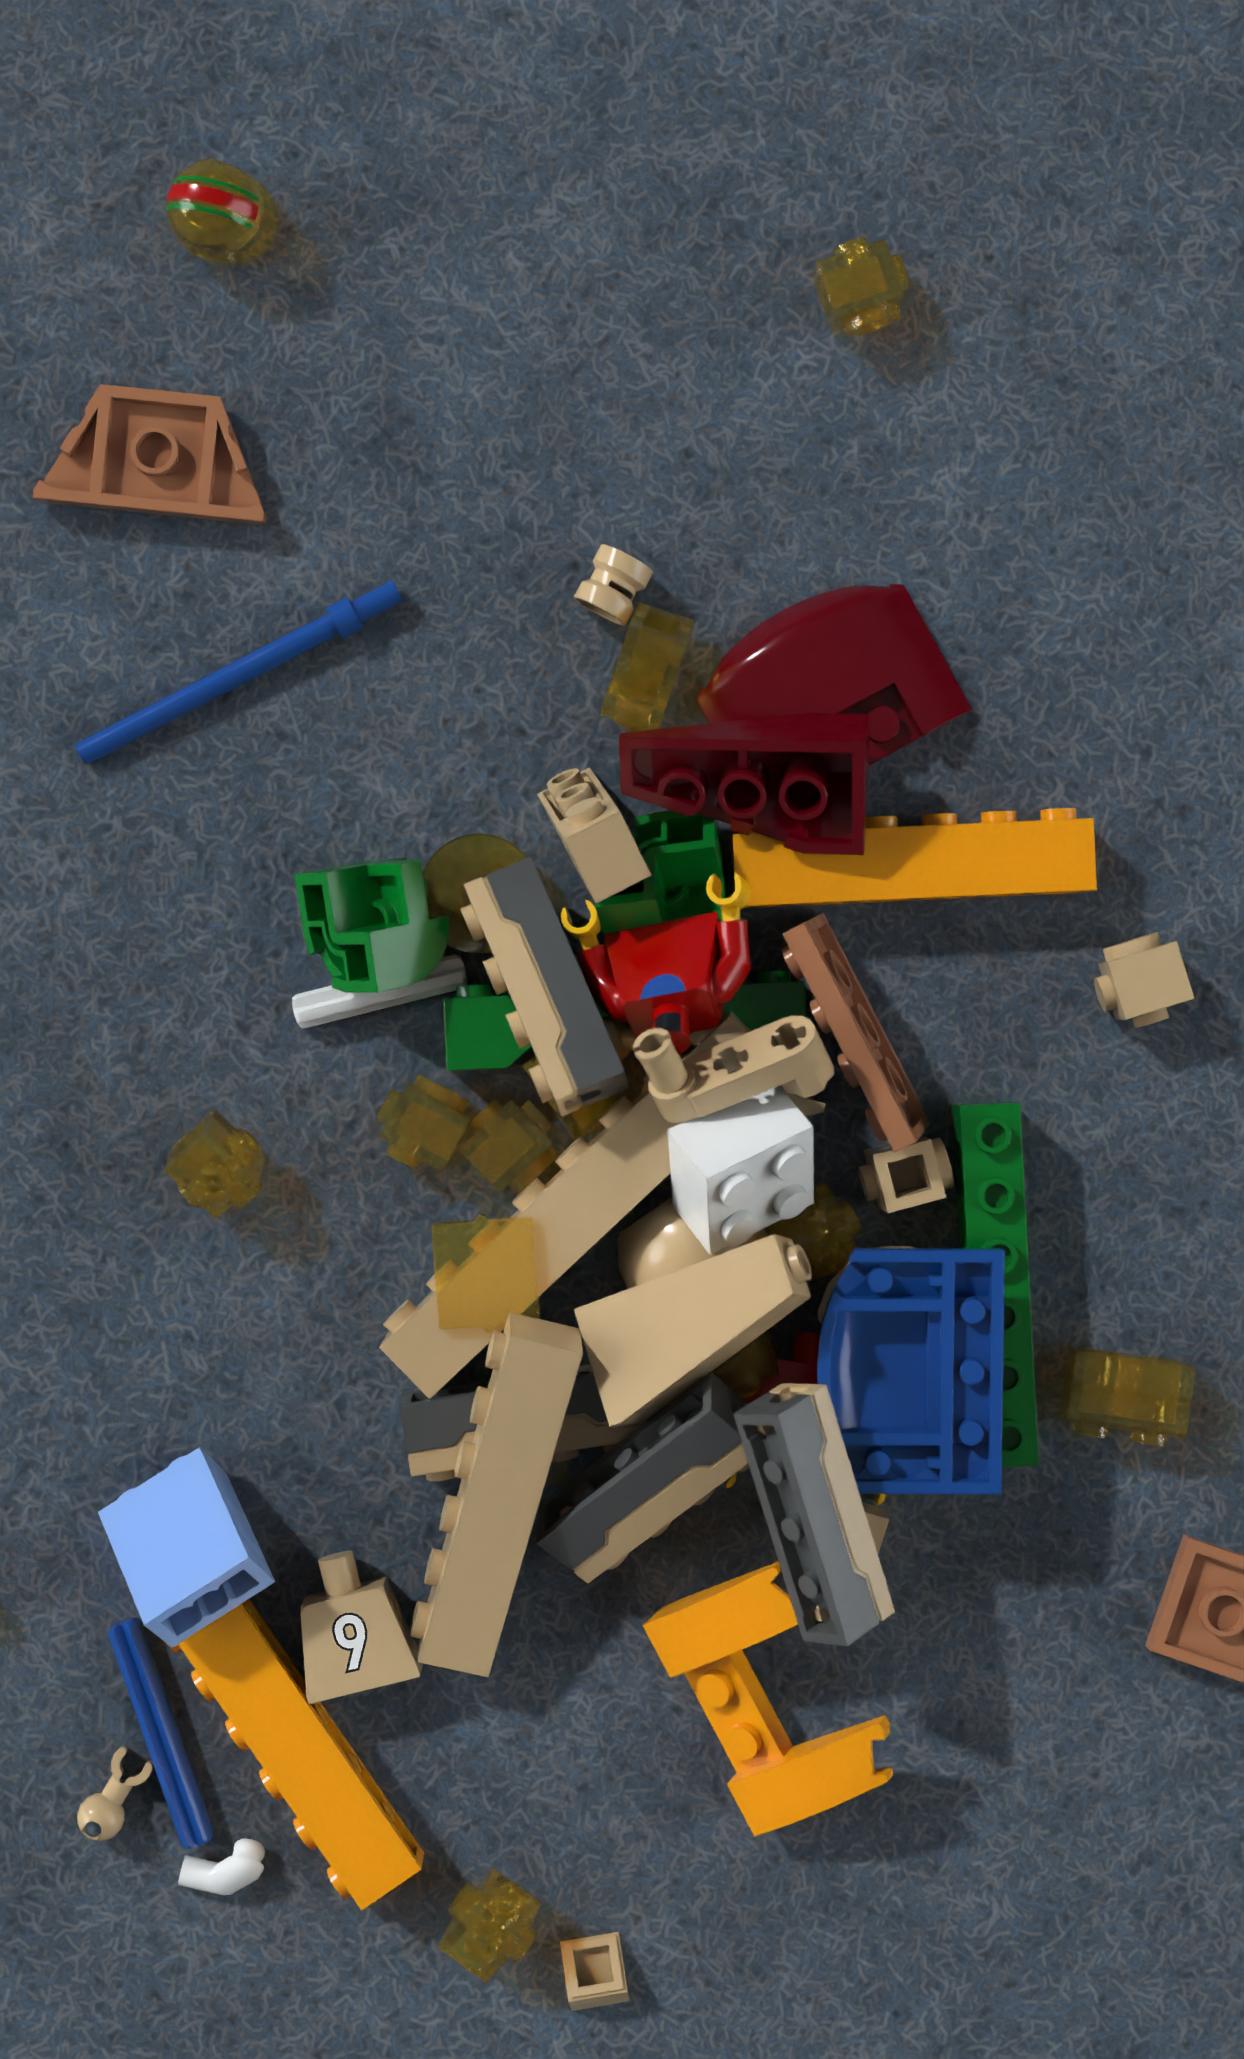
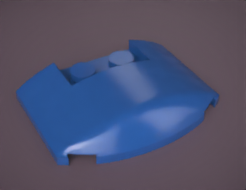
[817,1248,1005,1494]

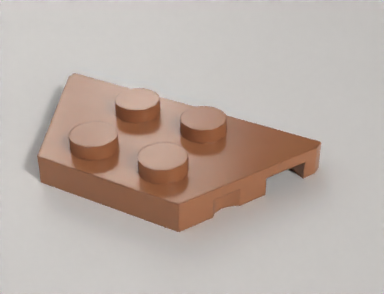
[33,384,267,526]

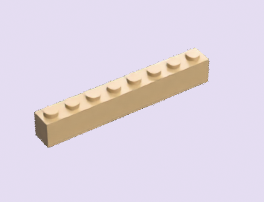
[379,1010,751,1399]

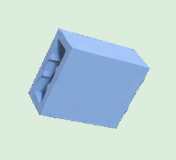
[98,1447,275,1648]

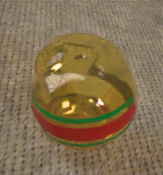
[165,157,278,266]

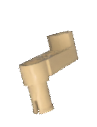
[633,1016,834,1123]

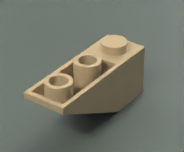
[537,767,651,903]

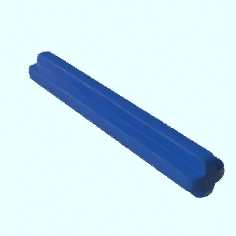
[108,1618,214,1849]

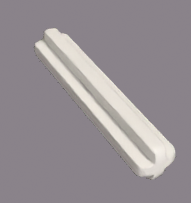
[292,954,468,1028]

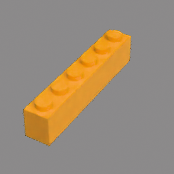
[730,808,1097,908]
[166,1599,425,1911]

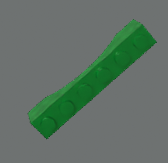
[443,970,807,1071]

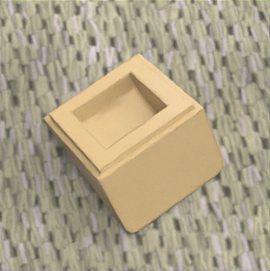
[560,1932,630,2011]

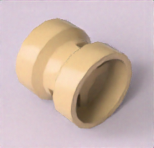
[573,544,653,626]

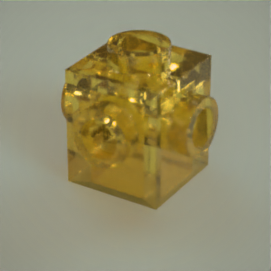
[164,1109,266,1219]
[768,1182,862,1284]
[438,1868,541,1983]

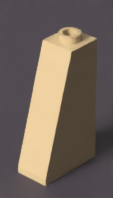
[574,1234,812,1428]

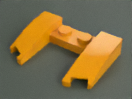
[642,1561,893,1837]

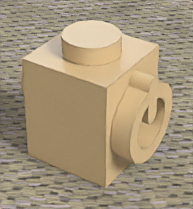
[1094,932,1195,1028]
[858,1135,954,1213]

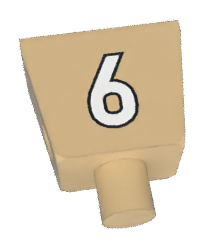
[301,1551,423,1704]

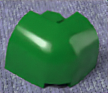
[595,810,731,935]
[294,857,449,993]

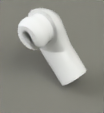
[178,1838,265,1896]

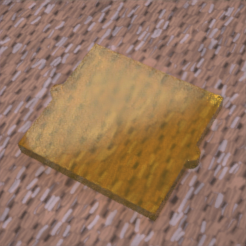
[431,1214,540,1333]

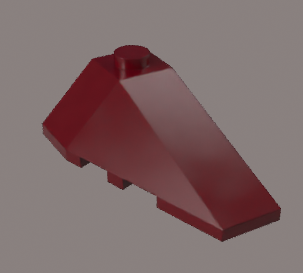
[619,713,869,855]

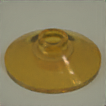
[423,834,527,954]

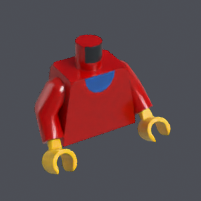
[561,873,751,1054]

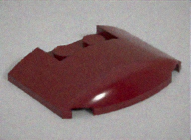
[696,584,972,766]

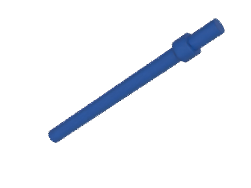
[75,580,403,765]

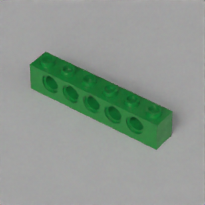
[951,1101,1039,1468]

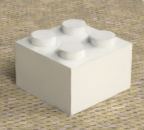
[668,1086,814,1255]

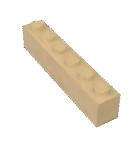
[410,1312,583,1677]

